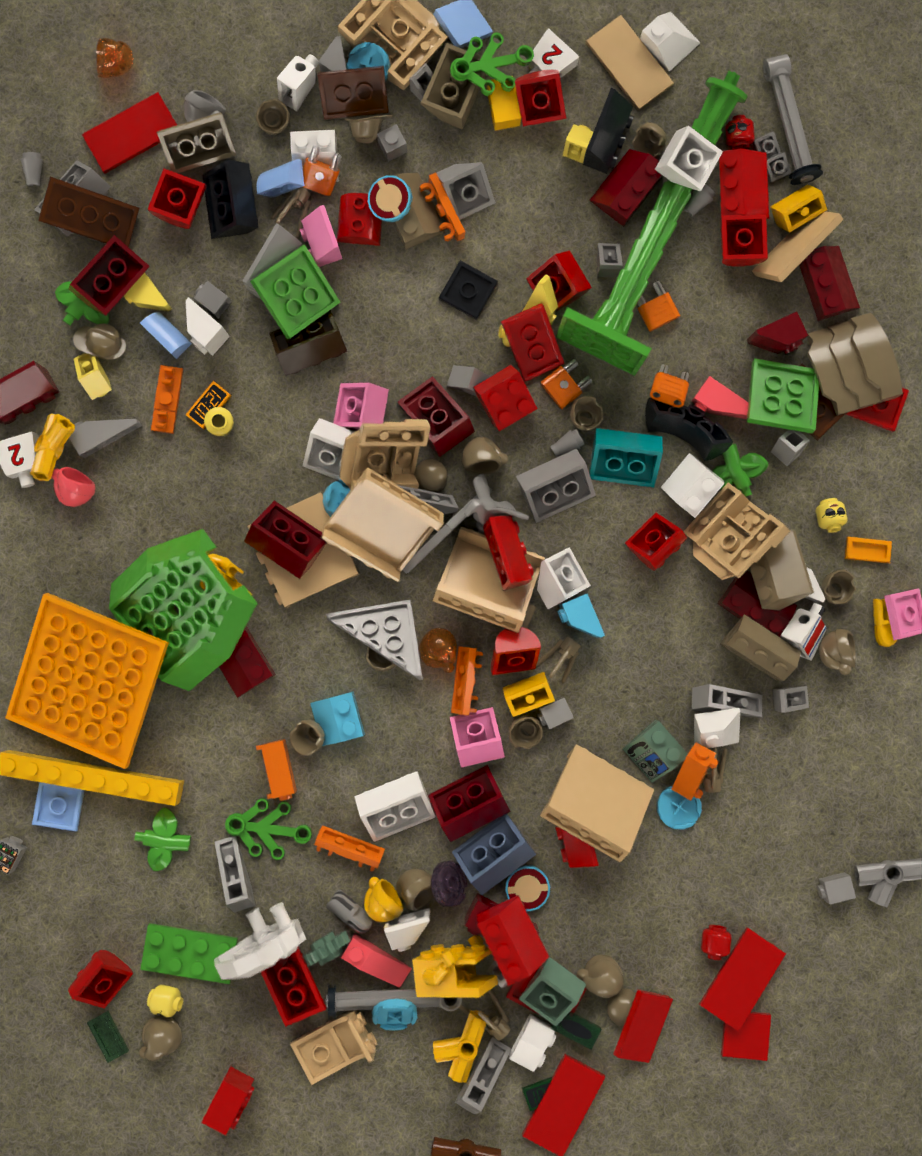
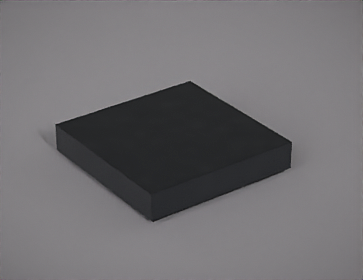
[439,260,498,320]

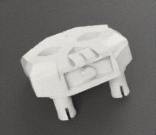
[214,902,306,980]

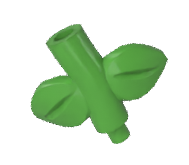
[55,281,109,326]
[712,443,769,497]
[134,807,191,871]

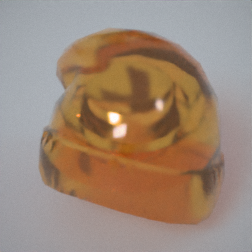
[96,38,133,78]
[419,628,457,673]

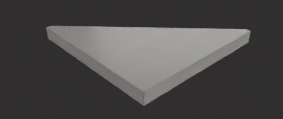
[403,486,492,574]
[326,600,423,680]

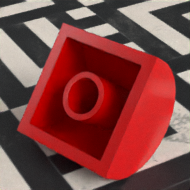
[515,70,567,127]
[148,168,206,229]
[336,193,382,246]
[720,214,768,267]
[625,513,687,571]
[491,627,541,675]
[68,950,134,1009]

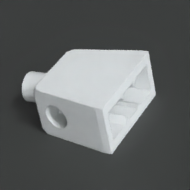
[277,54,319,111]

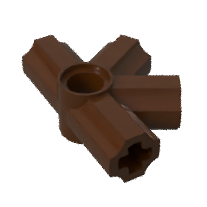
[431,1137,501,1156]

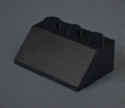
[583,88,634,174]
[202,159,258,239]

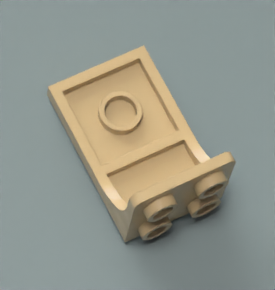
[290,1010,377,1085]

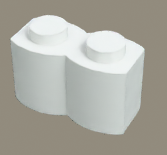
[509,1014,556,1072]

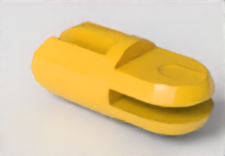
[873,599,897,647]

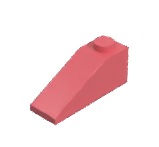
[691,376,748,419]
[341,933,412,988]

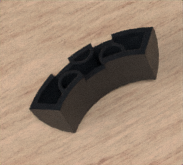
[645,398,733,461]

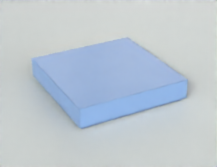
[433,0,493,48]
[32,782,85,832]

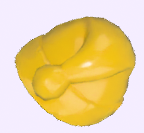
[364,877,404,922]

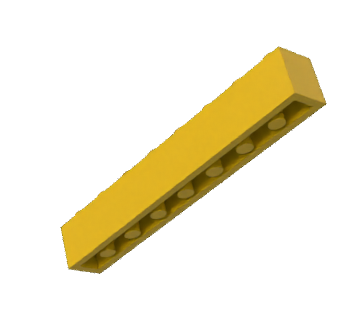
[0,750,184,806]

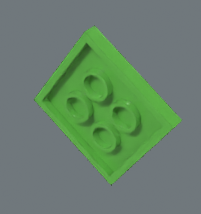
[250,244,341,339]
[747,358,819,434]

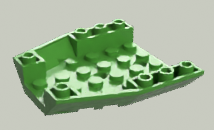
[109,529,258,691]

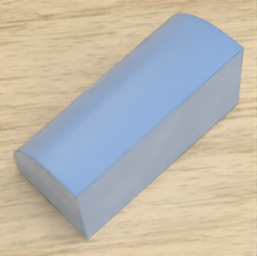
[256,159,304,197]
[140,312,192,359]

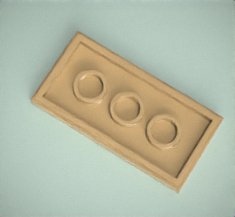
[586,15,674,111]
[752,211,843,282]

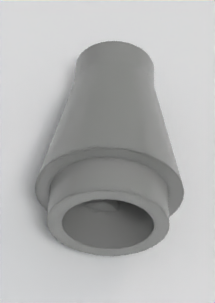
[20,152,43,186]
[683,184,716,217]
[550,429,585,457]

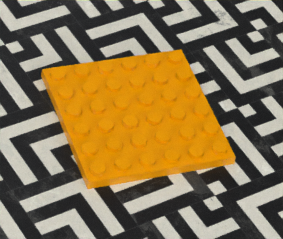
[5,593,169,769]

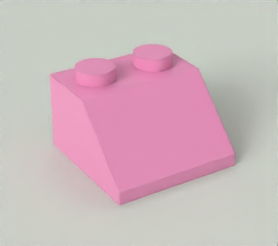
[300,205,342,267]
[333,383,389,431]
[450,707,505,768]

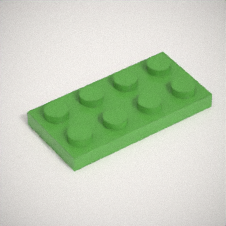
[140,923,238,984]

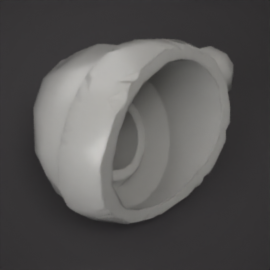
[184,90,226,122]

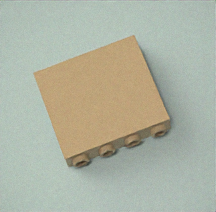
[322,467,444,582]
[247,492,359,608]
[433,527,545,633]
[540,744,654,862]

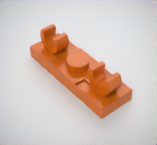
[419,172,465,242]
[151,365,183,434]
[451,646,483,716]
[314,825,385,872]

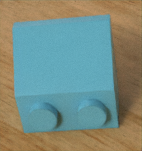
[557,594,605,638]
[310,691,365,746]

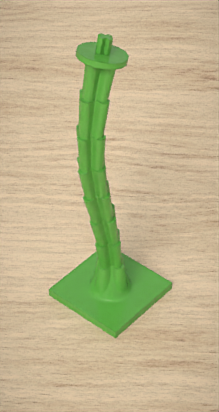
[556,71,747,376]

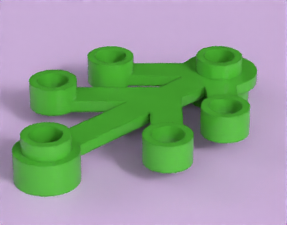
[450,32,534,96]
[225,798,312,860]

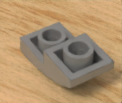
[752,131,791,182]

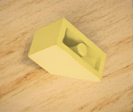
[563,124,593,163]
[124,273,172,312]
[522,275,558,325]
[73,353,112,400]

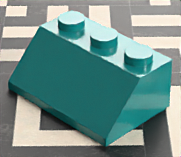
[589,428,663,488]

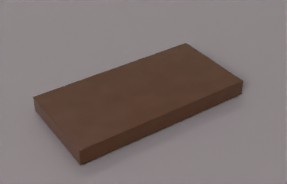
[38,176,140,247]

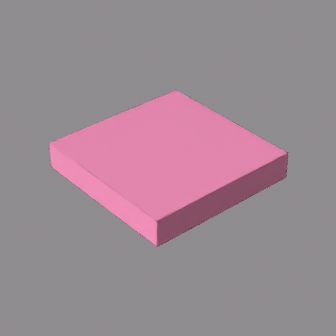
[884,588,922,640]

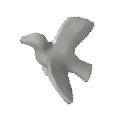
[464,474,529,535]

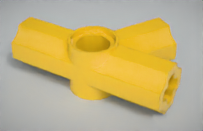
[30,414,75,481]
[433,1010,489,1083]

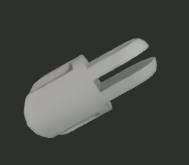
[326,890,373,933]

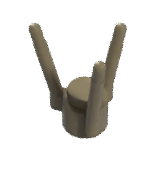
[270,187,311,239]
[528,636,581,683]
[690,744,727,793]
[459,989,511,1041]

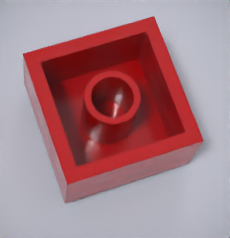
[473,365,538,432]
[201,1066,255,1136]

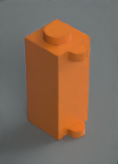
[256,739,297,801]
[671,742,718,801]

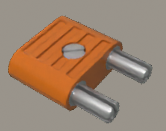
[303,145,342,196]

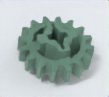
[303,931,350,966]

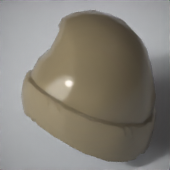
[461,437,508,474]
[818,629,856,675]
[396,868,439,910]
[576,954,624,998]
[139,1015,182,1061]

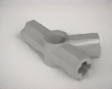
[854,858,922,907]

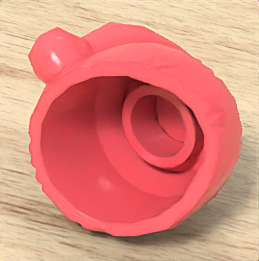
[51,467,96,507]

